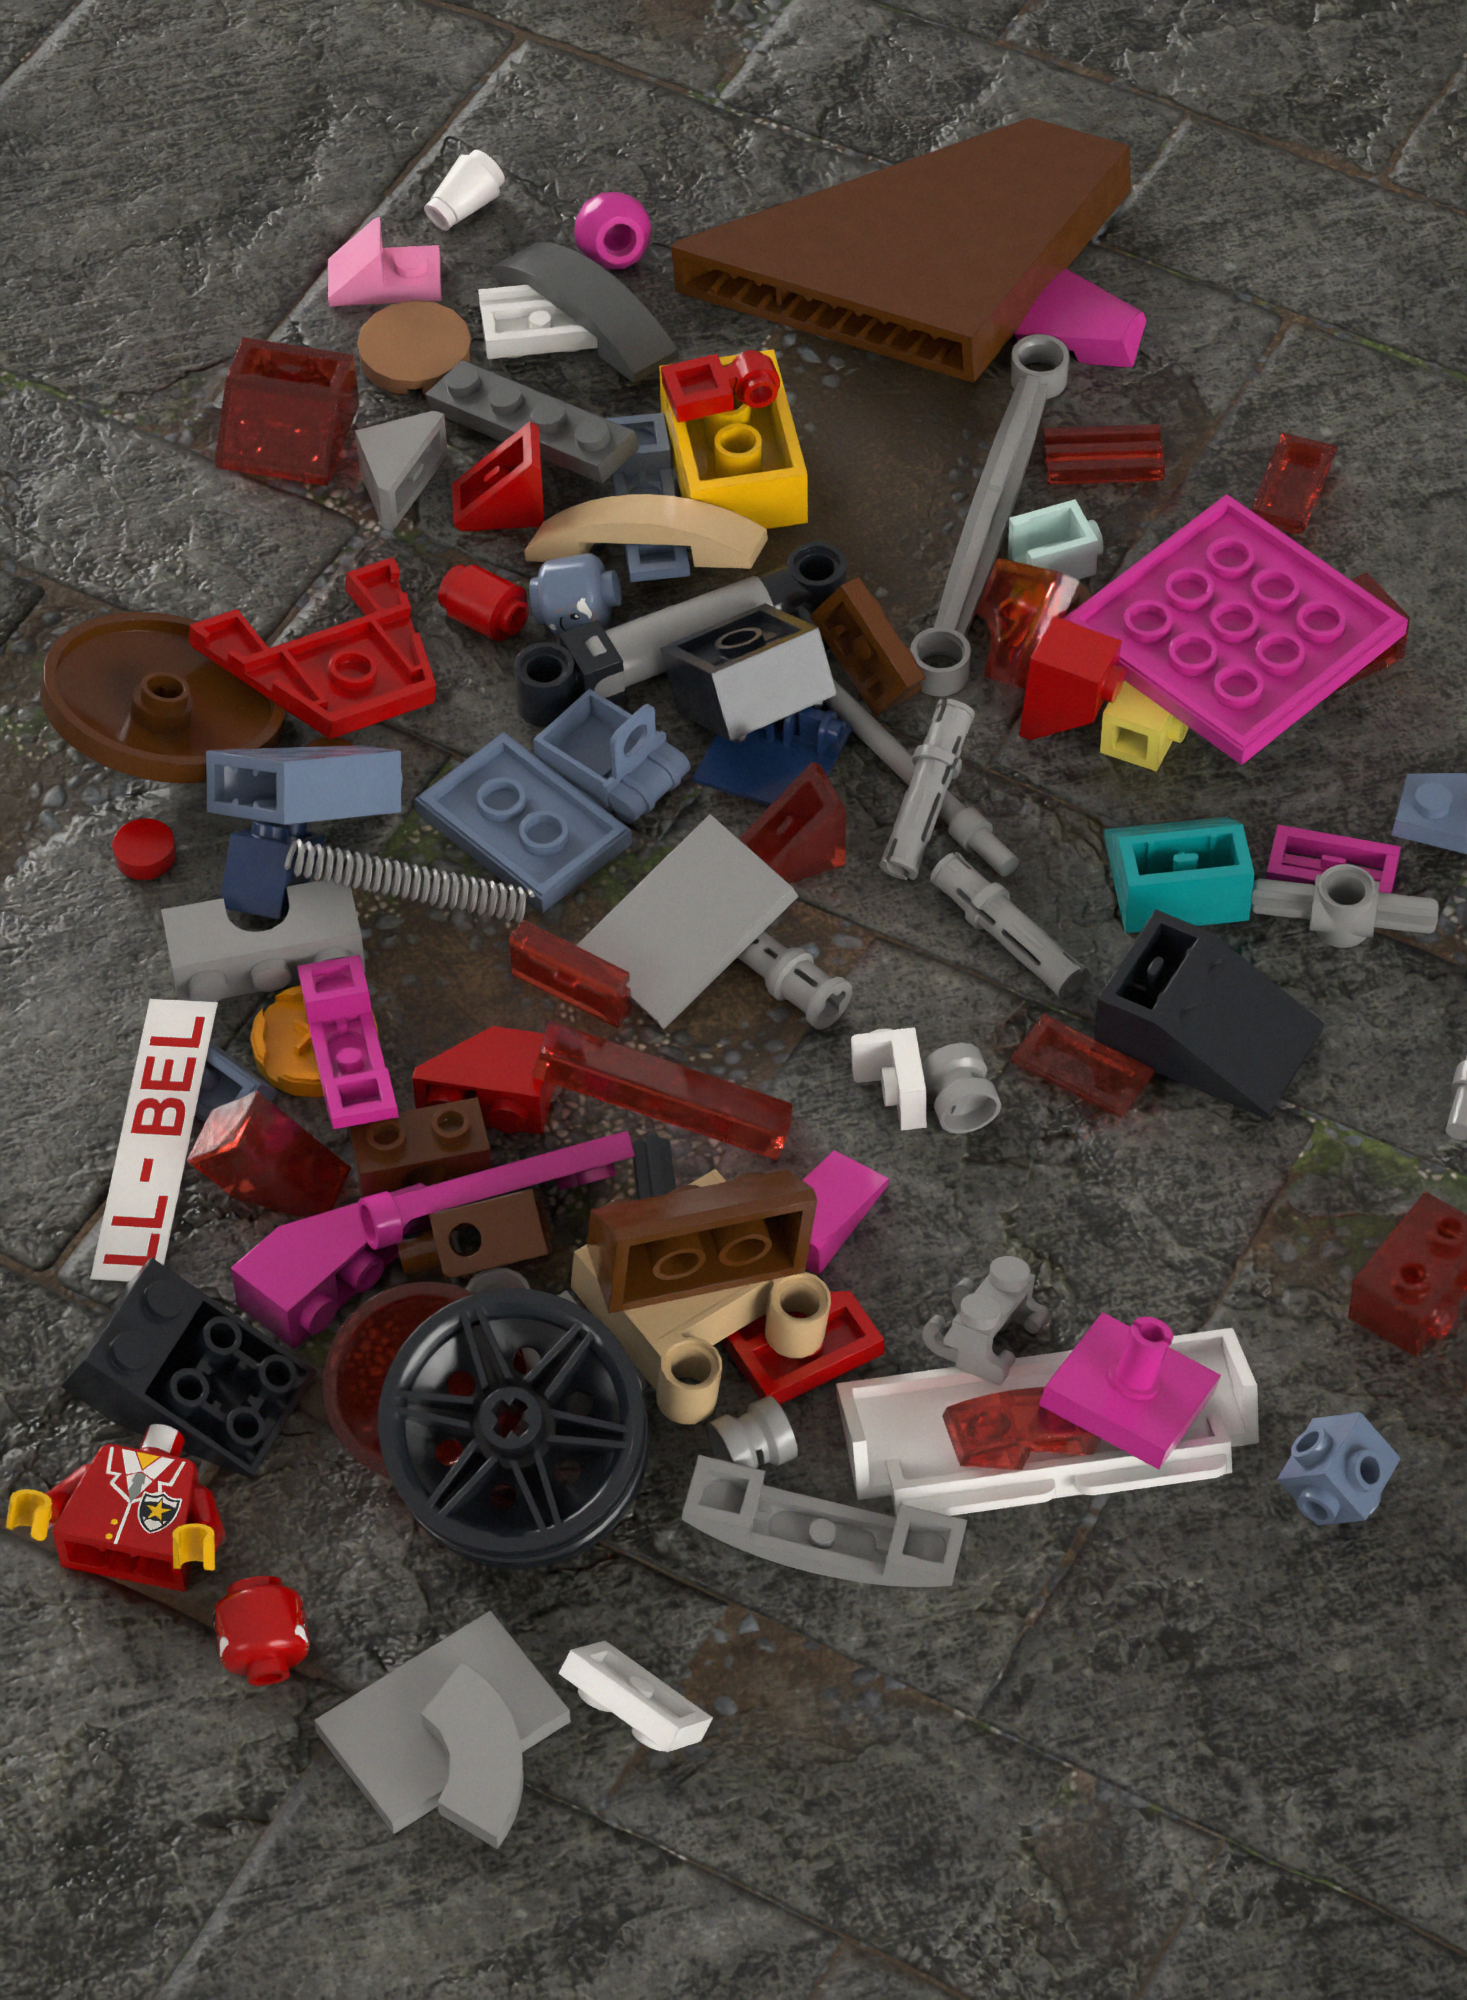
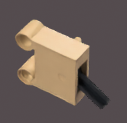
[571,1133,831,1424]

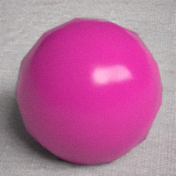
[574,192,651,269]

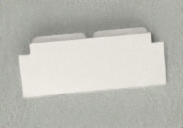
[836,1328,1259,1518]

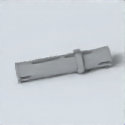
[879,699,975,880]
[930,852,1089,999]

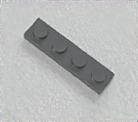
[425,360,639,484]

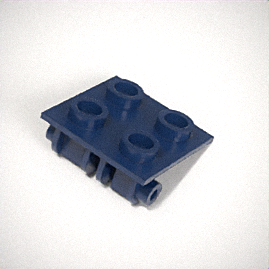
[692,707,853,818]

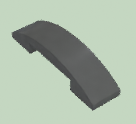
[492,242,679,383]

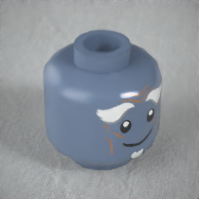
[529,553,622,636]

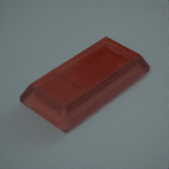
[1250,432,1338,534]
[1010,1014,1154,1118]

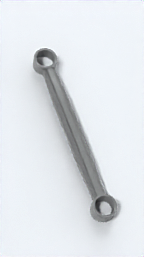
[910,334,1069,696]

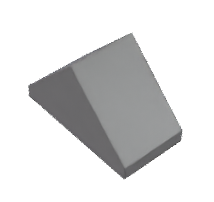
[355,410,448,531]

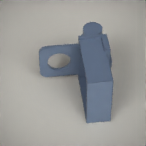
[534,688,691,823]

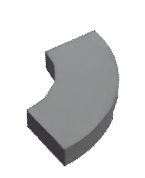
[421,1661,524,1849]

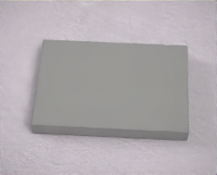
[576,814,799,1030]
[314,1611,571,1834]

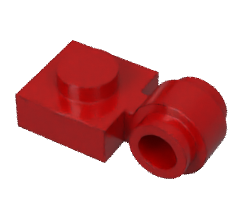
[661,350,780,423]

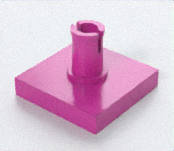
[1039,1312,1221,1470]

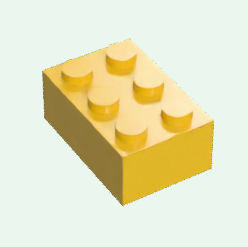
[659,349,808,529]

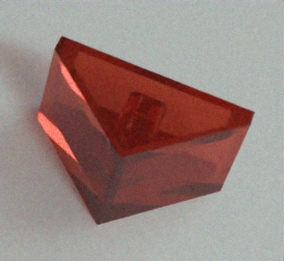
[739,762,846,884]

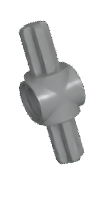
[1251,864,1439,948]

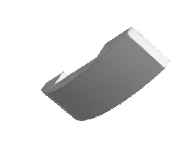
[682,1455,967,1587]

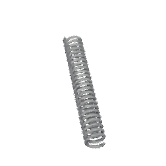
[284,839,535,924]

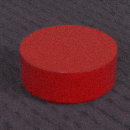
[112,818,176,880]

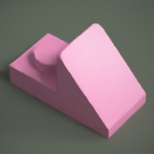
[328,217,442,307]

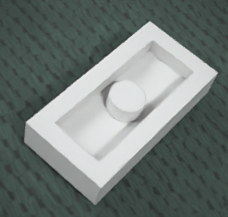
[558,1640,713,1752]

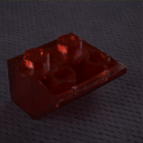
[215,337,359,486]

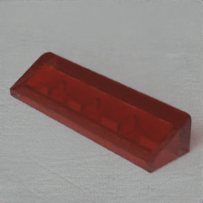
[531,1020,793,1160]

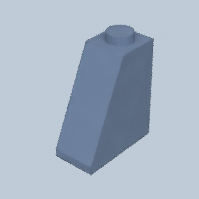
[206,745,403,825]

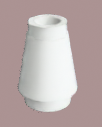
[424,150,505,231]

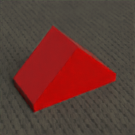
[452,421,544,531]

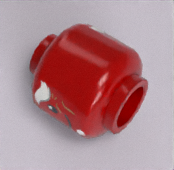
[213,1576,310,1686]

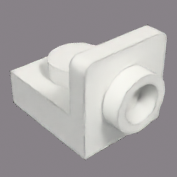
[851,1027,927,1131]

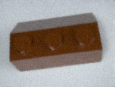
[587,1169,817,1314]

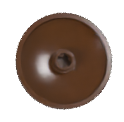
[40,612,286,783]

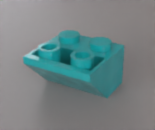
[1104,816,1254,934]

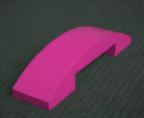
[297,955,399,1129]

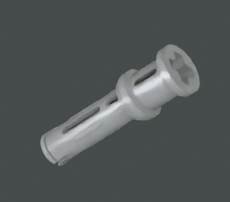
[737,931,852,1030]

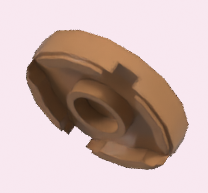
[357,300,472,395]

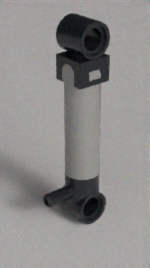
[514,542,847,727]

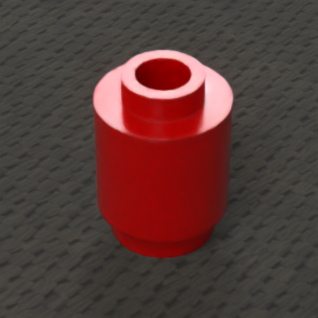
[438,564,529,642]

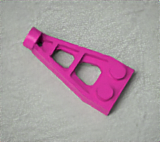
[358,1131,635,1250]

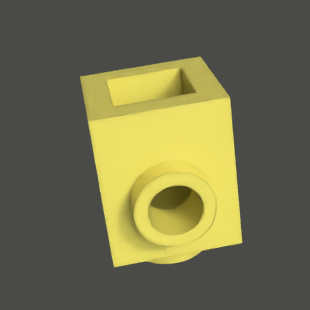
[1100,680,1189,772]

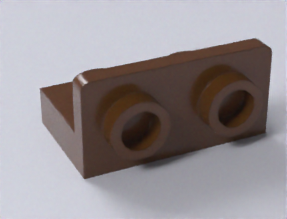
[810,576,925,717]

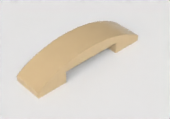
[525,494,768,569]

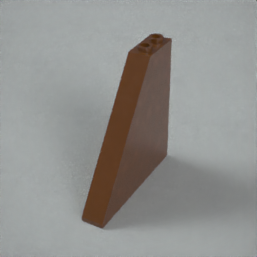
[671,118,1130,383]

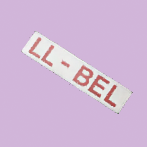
[90,999,218,1282]

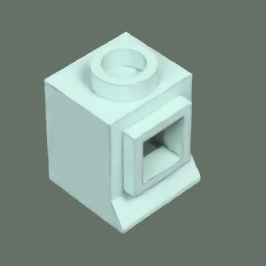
[1008,499,1104,593]

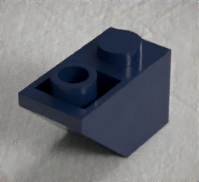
[221,821,325,919]

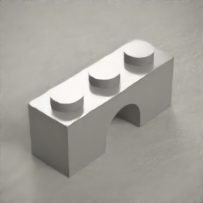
[161,876,366,1002]

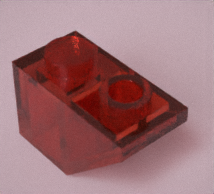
[187,1091,351,1218]

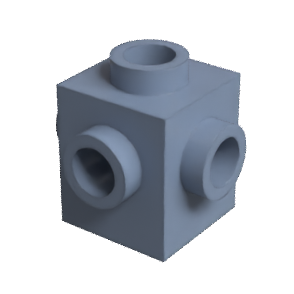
[1277,1412,1401,1525]

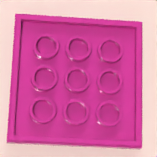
[1063,494,1408,765]

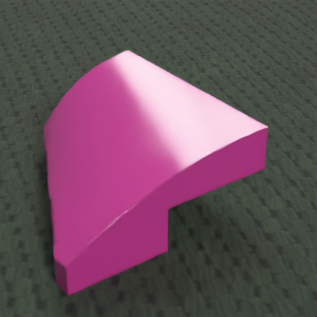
[1014,268,1147,368]

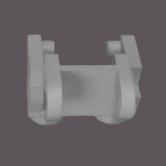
[922,1256,1050,1385]

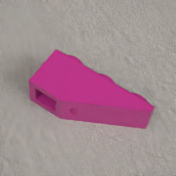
[231,1183,431,1349]

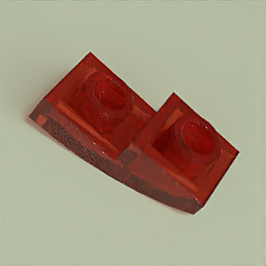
[942,1387,1101,1470]

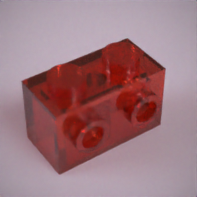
[1348,1191,1467,1357]

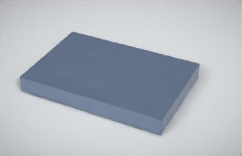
[414,732,632,913]

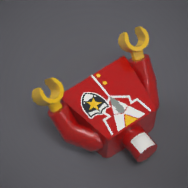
[6,1424,225,1592]

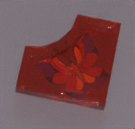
[976,558,1080,691]

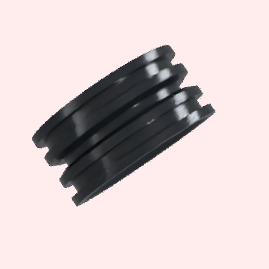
[378,1288,650,1570]

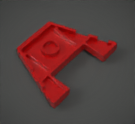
[189,557,436,739]

